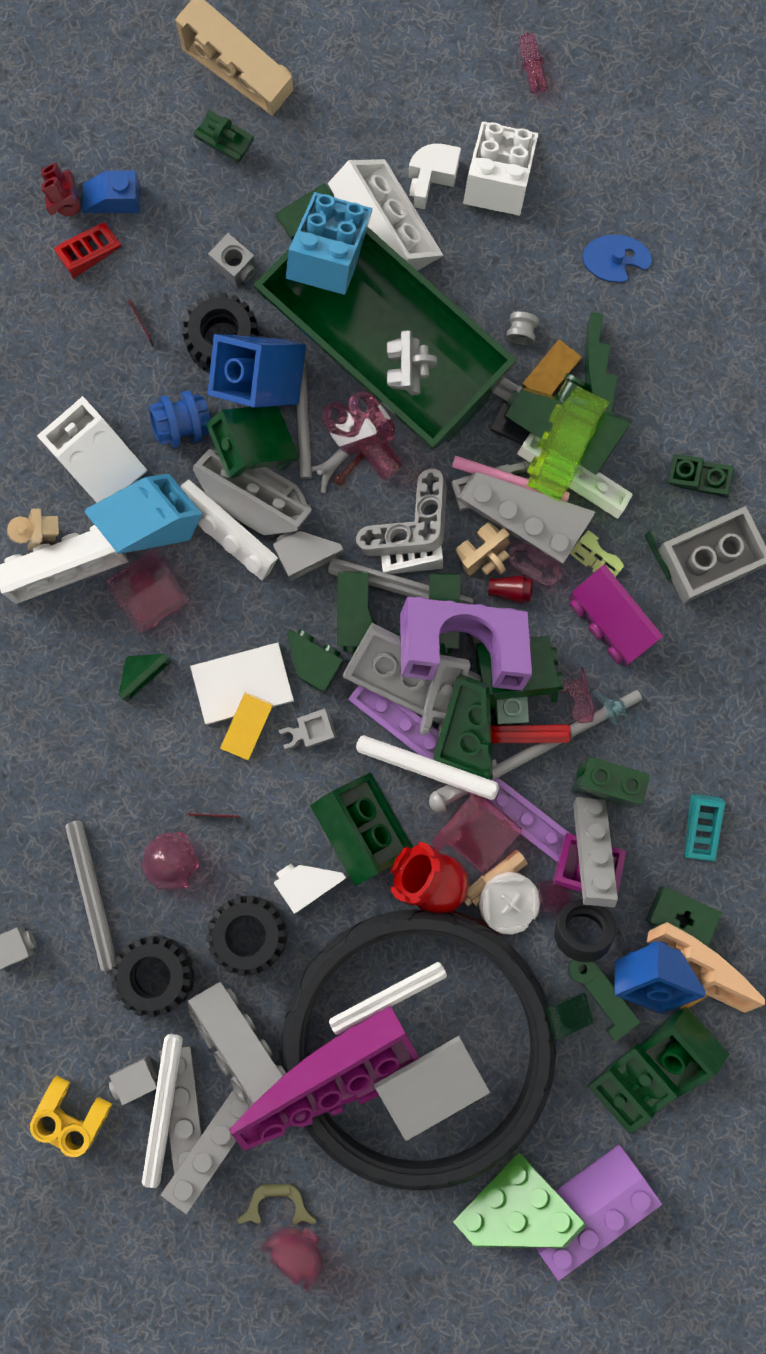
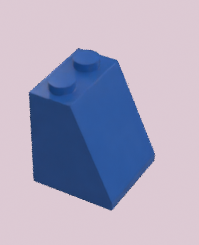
[207,334,306,407]

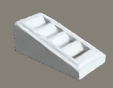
[381,534,443,574]

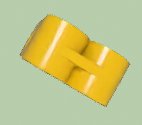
[30,1075,112,1157]

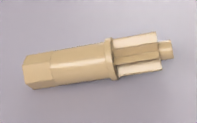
[464,850,528,907]

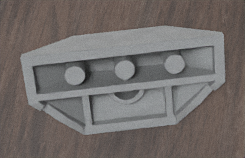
[193,449,312,535]

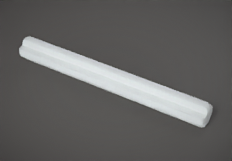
[356,735,499,800]
[142,1034,183,1188]

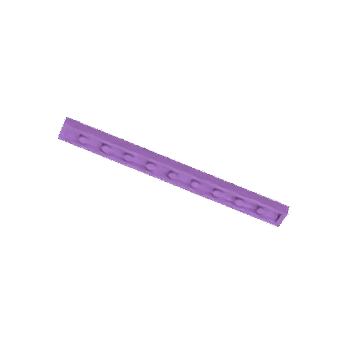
[348,685,570,863]

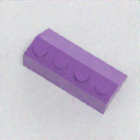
[536,1144,662,1281]

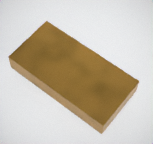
[522,339,582,395]

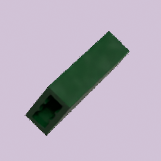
[505,388,633,475]

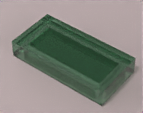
[545,993,593,1040]

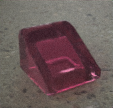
[536,879,571,913]

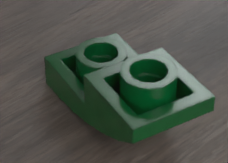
[668,454,734,498]

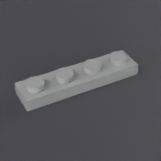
[573,797,618,908]
[159,1046,202,1174]
[160,1089,250,1214]

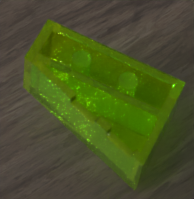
[527,386,610,501]

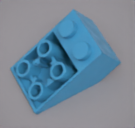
[286,192,373,295]
[85,474,202,554]

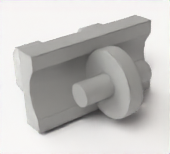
[387,331,438,395]

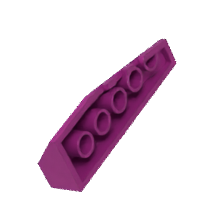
[229,1006,420,1151]

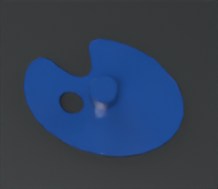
[582,235,652,283]

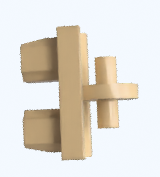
[7,509,59,551]
[456,522,510,577]

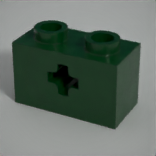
[645,887,722,947]

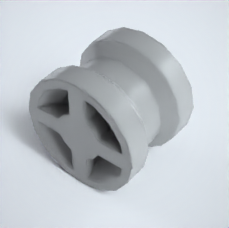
[506,311,539,345]

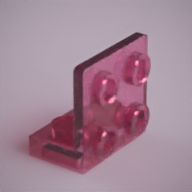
[430,793,522,873]

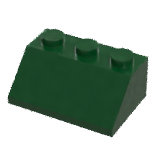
[310,772,413,886]

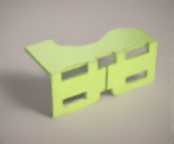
[570,530,624,577]

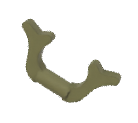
[237,1183,316,1224]

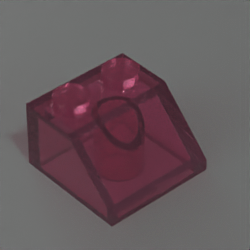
[106,548,190,634]

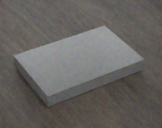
[374,1036,490,1141]

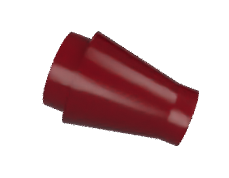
[488,575,533,605]

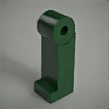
[567,959,641,1042]

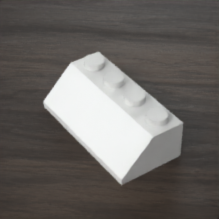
[328,159,443,271]
[0,525,129,604]

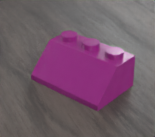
[569,564,663,667]

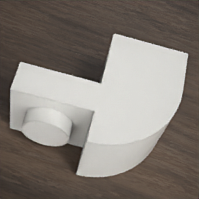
[408,144,461,209]

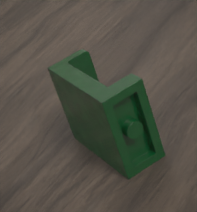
[206,406,299,479]
[476,636,563,710]
[572,757,650,808]

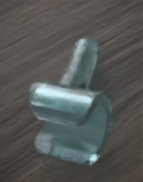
[592,690,628,724]

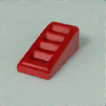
[53,222,122,279]

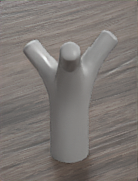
[311,448,349,493]

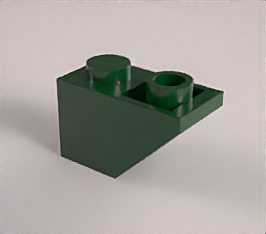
[287,629,343,694]

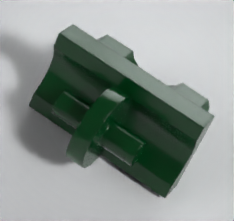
[193,110,254,163]

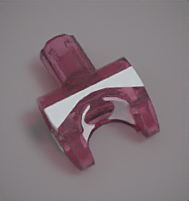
[322,391,402,479]

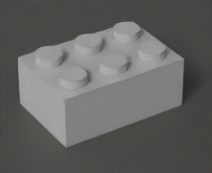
[657,506,766,604]

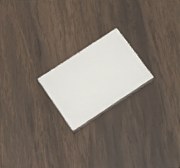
[190,643,294,725]

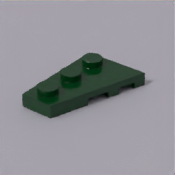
[433,674,493,780]

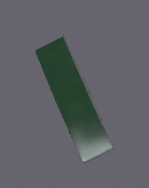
[585,312,618,413]

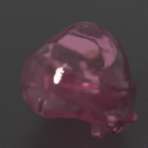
[141,832,198,890]

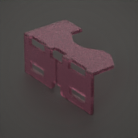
[560,667,594,724]

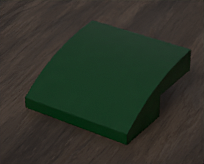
[587,1043,680,1134]

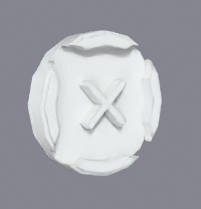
[479,872,541,935]

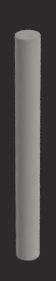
[296,362,312,479]

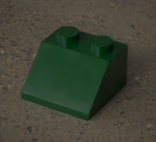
[639,1006,729,1100]

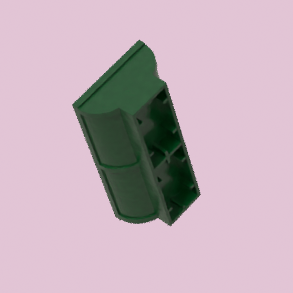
[254,227,516,450]

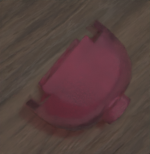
[259,1227,323,1292]

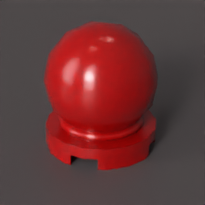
[390,842,469,913]

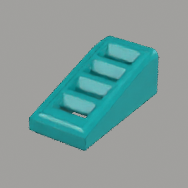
[684,794,726,862]

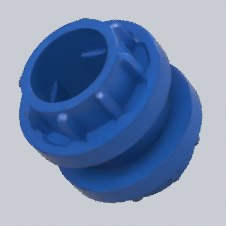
[149,390,210,448]

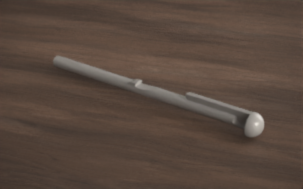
[429,690,642,813]

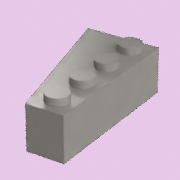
[457,472,596,564]
[188,982,286,1107]

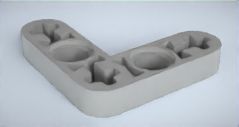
[356,469,447,556]

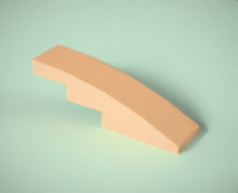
[647,922,765,1013]

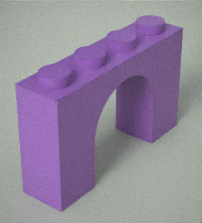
[400,597,532,691]

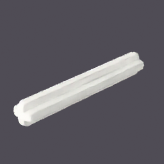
[329,962,447,1035]

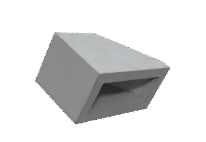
[273,531,344,581]

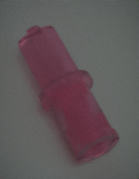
[519,32,548,94]

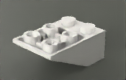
[463,122,538,216]
[37,396,148,503]

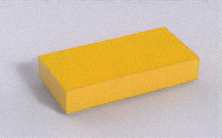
[220,692,273,760]

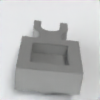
[279,708,337,750]

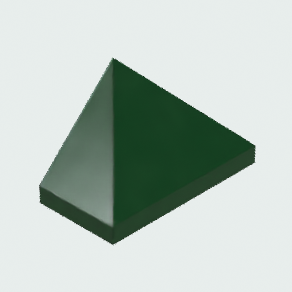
[119,654,172,702]

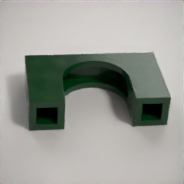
[337,571,461,654]

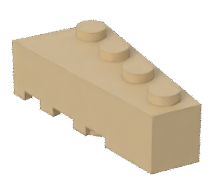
[175,0,293,116]

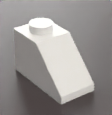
[274,863,346,914]

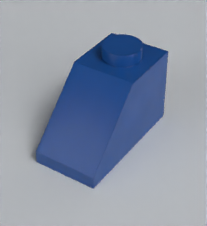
[82,170,141,213]

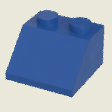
[615,941,705,1014]

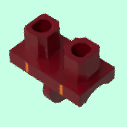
[41,162,81,216]

